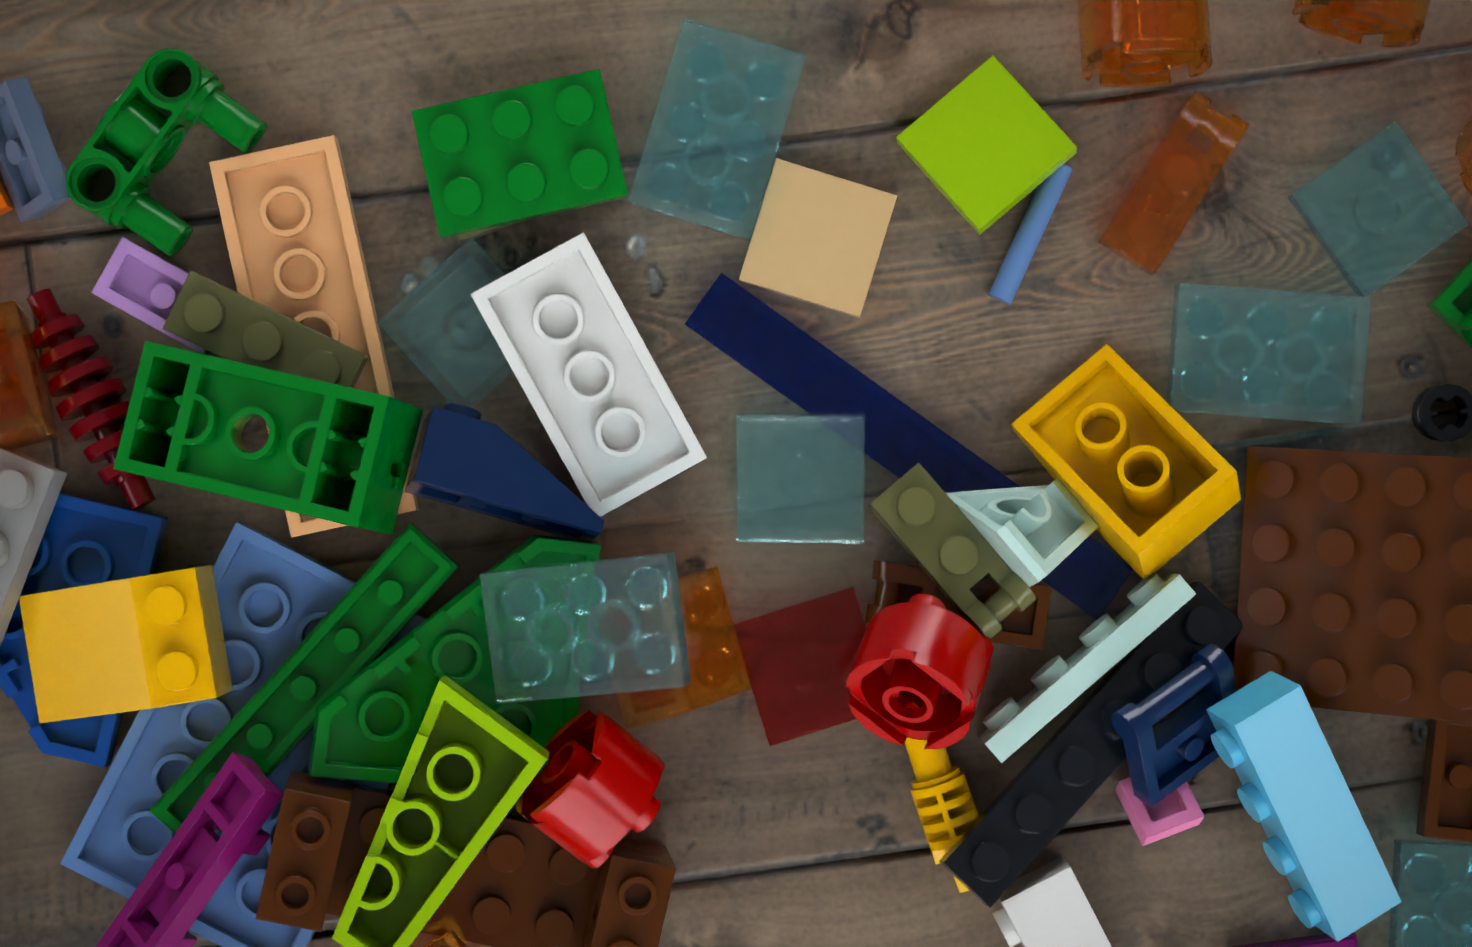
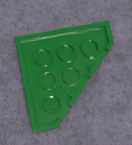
[308,535,601,783]

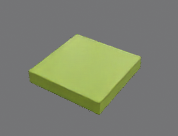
[896,55,1077,235]

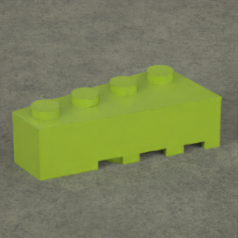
[332,675,549,947]

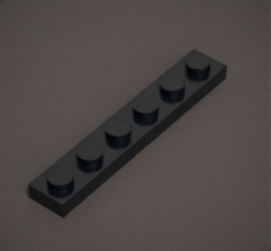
[939,581,1243,908]

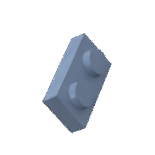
[0,77,71,223]

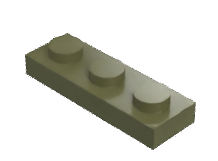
[162,270,369,388]

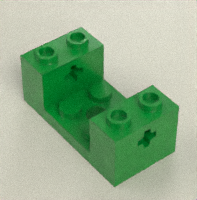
[113,341,423,535]

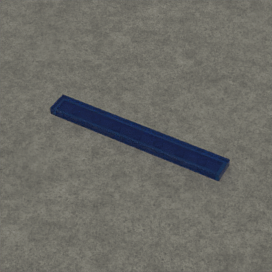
[685,272,1133,620]

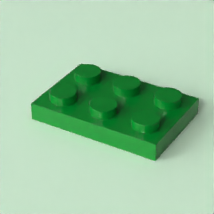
[411,69,629,239]

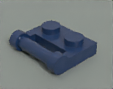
[1111,644,1237,807]

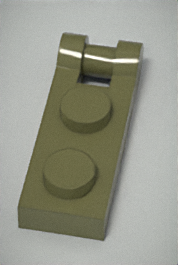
[868,463,1036,639]

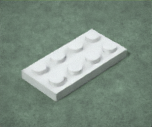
[470,232,707,517]

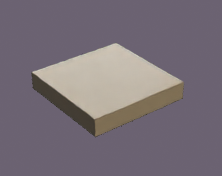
[739,158,898,318]

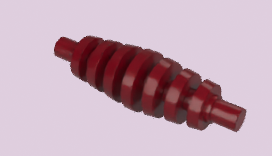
[26,288,156,510]

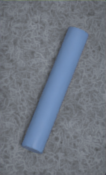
[988,164,1073,305]

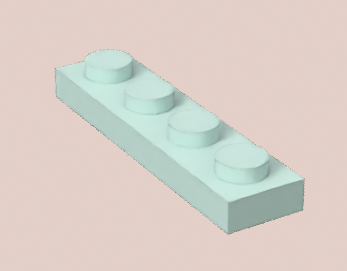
[978,572,1196,763]

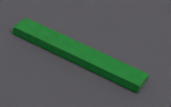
[149,523,460,834]

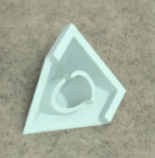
[946,478,1099,587]

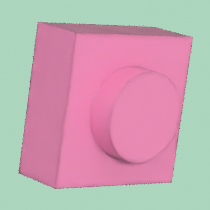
[1115,777,1204,846]

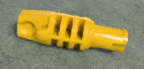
[905,738,979,893]

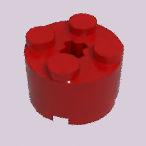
[846,594,994,749]
[516,710,665,869]

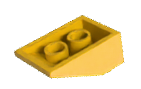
[1011,344,1241,581]
[19,564,233,723]

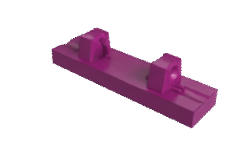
[96,752,283,947]

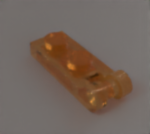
[1098,90,1249,275]

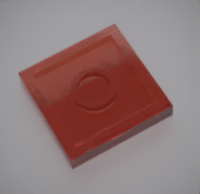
[732,586,866,746]

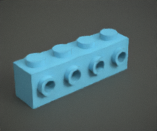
[1206,671,1402,942]

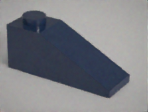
[405,403,604,541]

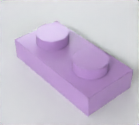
[91,237,211,355]

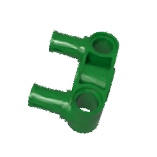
[66,48,268,257]

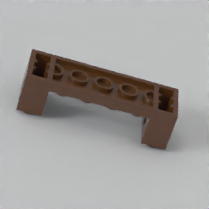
[255,770,676,947]

